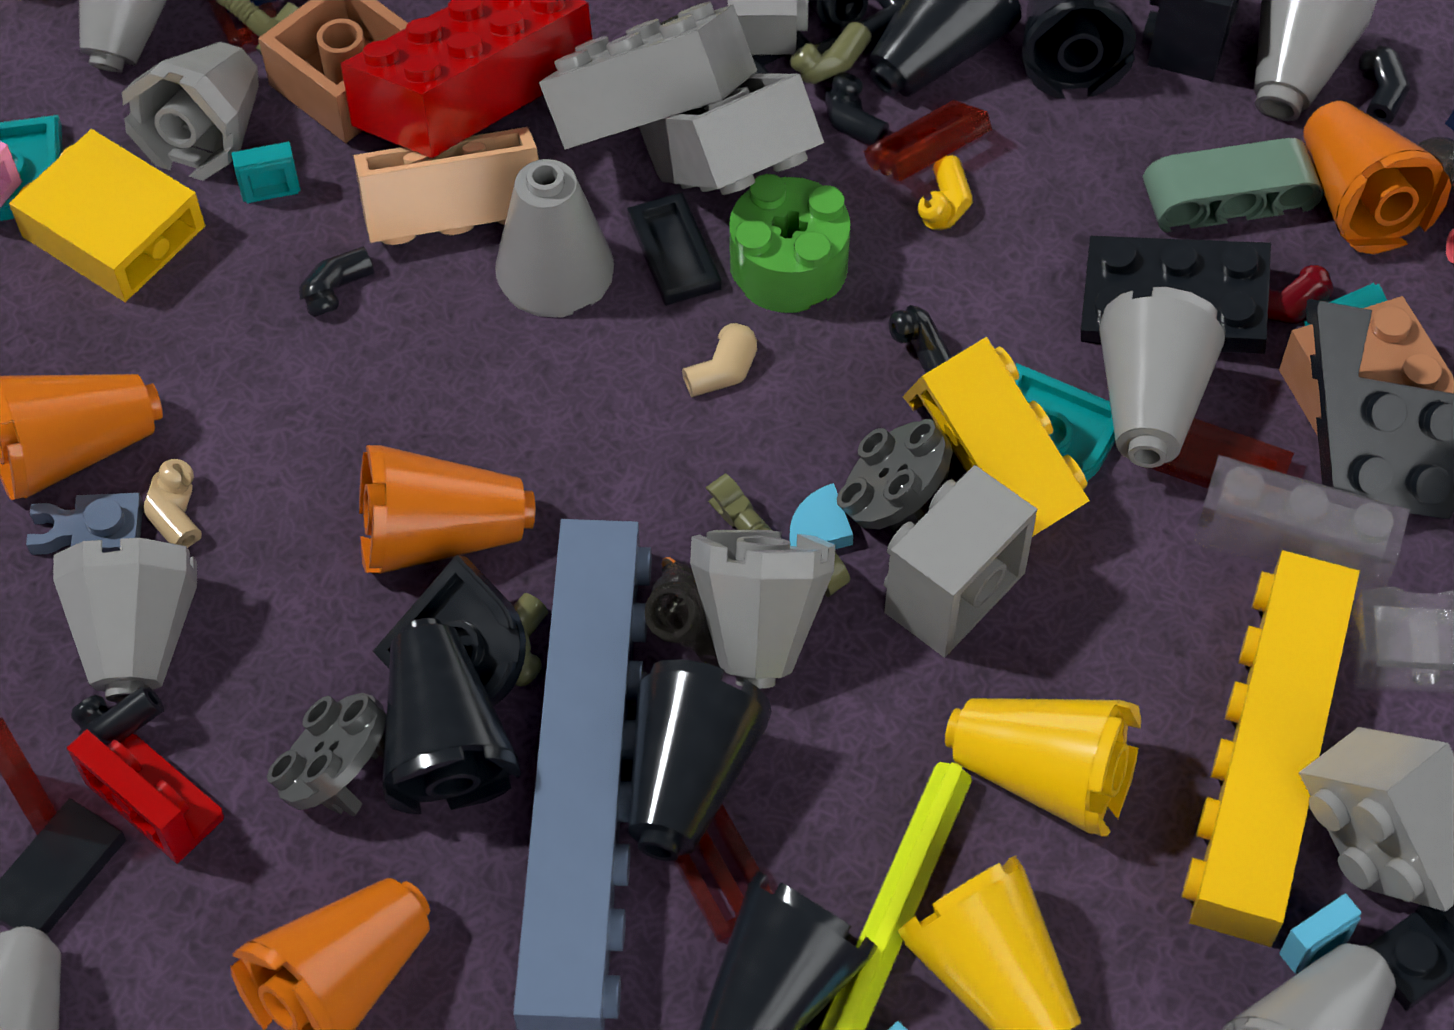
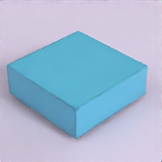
[1279,893,1362,973]

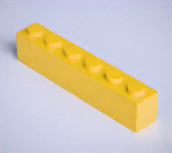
[1182,550,1360,947]

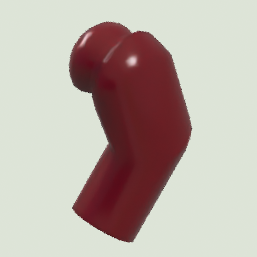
[1268,265,1333,324]

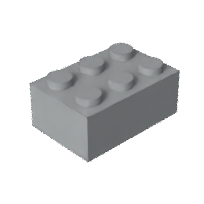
[539,1,757,149]
[639,73,824,195]

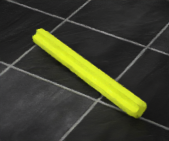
[819,762,972,1030]

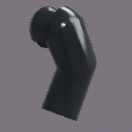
[1359,45,1410,124]
[825,72,889,149]
[299,246,374,317]
[889,305,952,373]
[71,685,164,743]

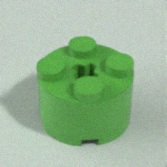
[729,174,850,313]

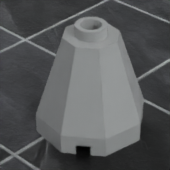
[122,42,259,181]
[690,530,835,688]
[53,538,197,703]

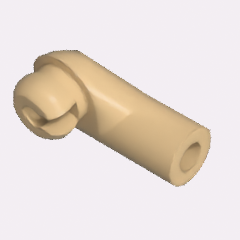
[682,323,757,398]
[144,459,202,548]

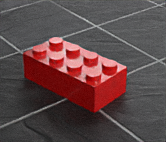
[341,0,593,158]

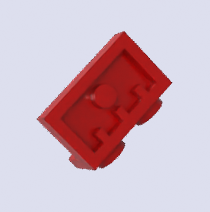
[66,729,224,864]

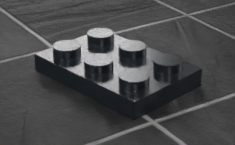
[1080,236,1271,354]

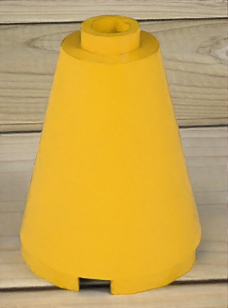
[945,698,1141,837]
[898,856,1081,1030]

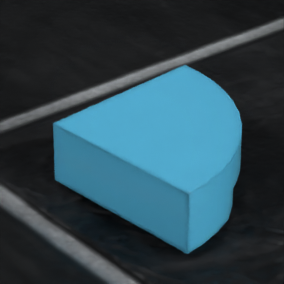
[789,483,853,549]

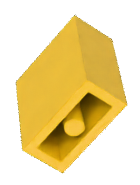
[9,129,205,302]

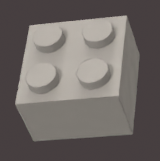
[884,465,1037,658]
[1299,727,1454,911]

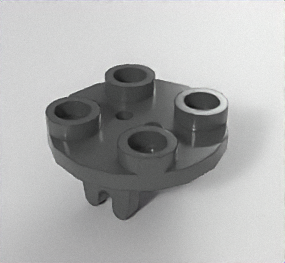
[837,419,953,532]
[267,693,386,816]

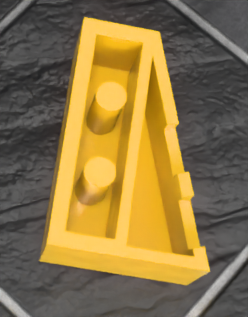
[902,337,1090,537]

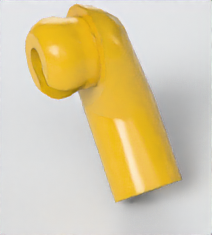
[918,155,973,230]

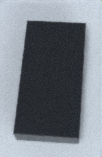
[627,192,722,306]
[0,798,126,935]

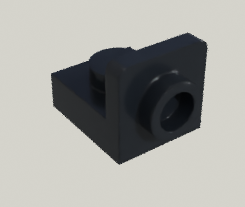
[1366,904,1454,1011]

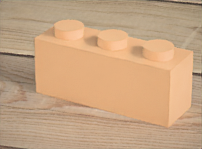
[353,127,538,245]

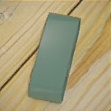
[1143,138,1323,232]

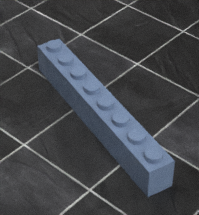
[513,519,652,1030]

